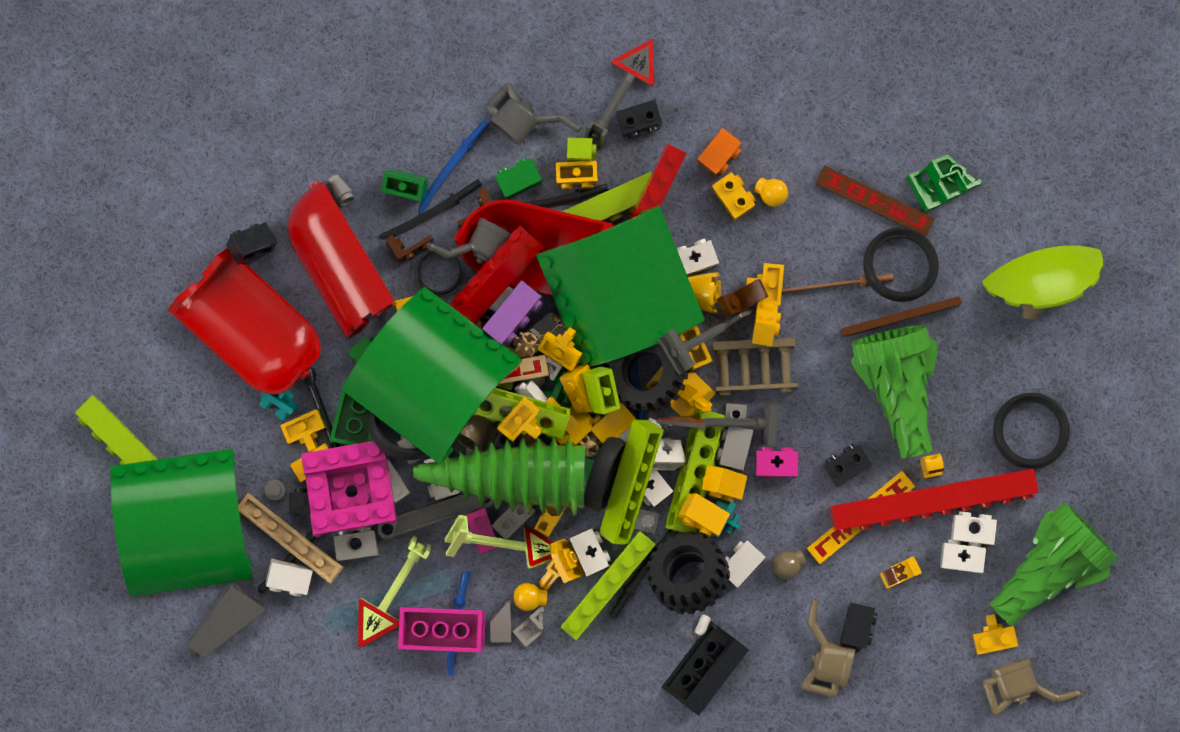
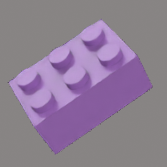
[482,280,544,346]

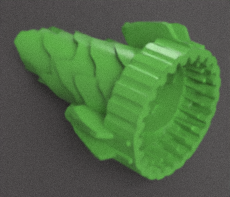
[851,325,937,459]
[989,501,1118,627]

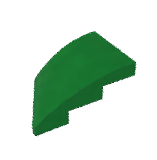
[906,154,982,213]

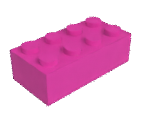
[398,607,486,653]

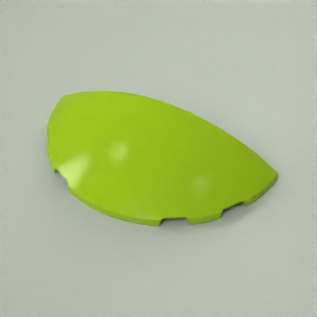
[982,246,1103,309]

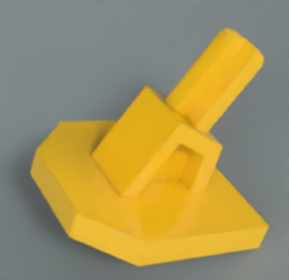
[670,372,716,417]
[545,397,593,446]
[539,538,585,590]

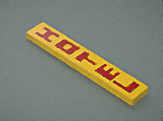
[806,471,915,565]

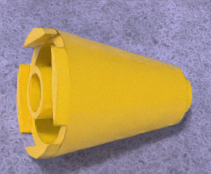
[688,272,721,313]

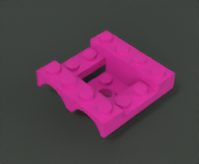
[301,441,397,537]

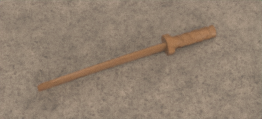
[782,273,894,293]

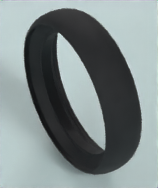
[863,227,939,302]
[993,393,1070,469]
[368,412,428,460]
[584,437,626,511]

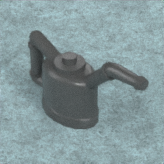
[486,83,581,145]
[428,218,511,265]

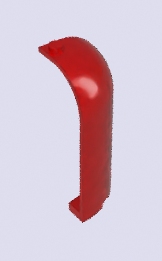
[287,181,396,340]
[455,200,613,297]
[168,248,321,394]

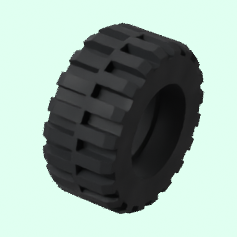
[606,343,688,412]
[647,532,730,614]

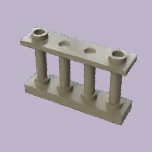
[712,338,798,396]

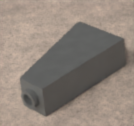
[187,582,265,658]

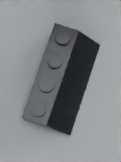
[662,621,749,716]

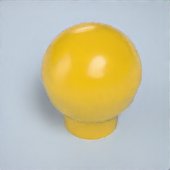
[754,178,788,207]
[513,583,547,611]

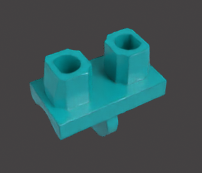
[259,388,300,421]
[716,500,742,537]

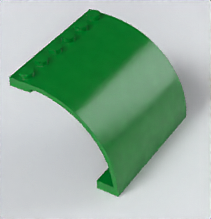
[536,206,705,367]
[342,287,522,465]
[110,448,253,597]

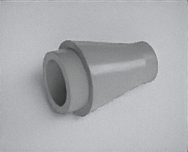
[328,175,355,206]

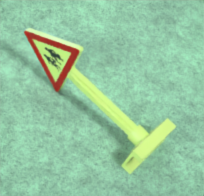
[445,515,553,569]
[358,535,431,648]

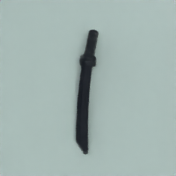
[379,179,482,238]
[524,183,609,207]
[609,530,678,619]

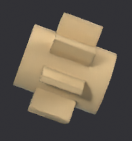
[513,332,539,357]
[575,432,601,457]

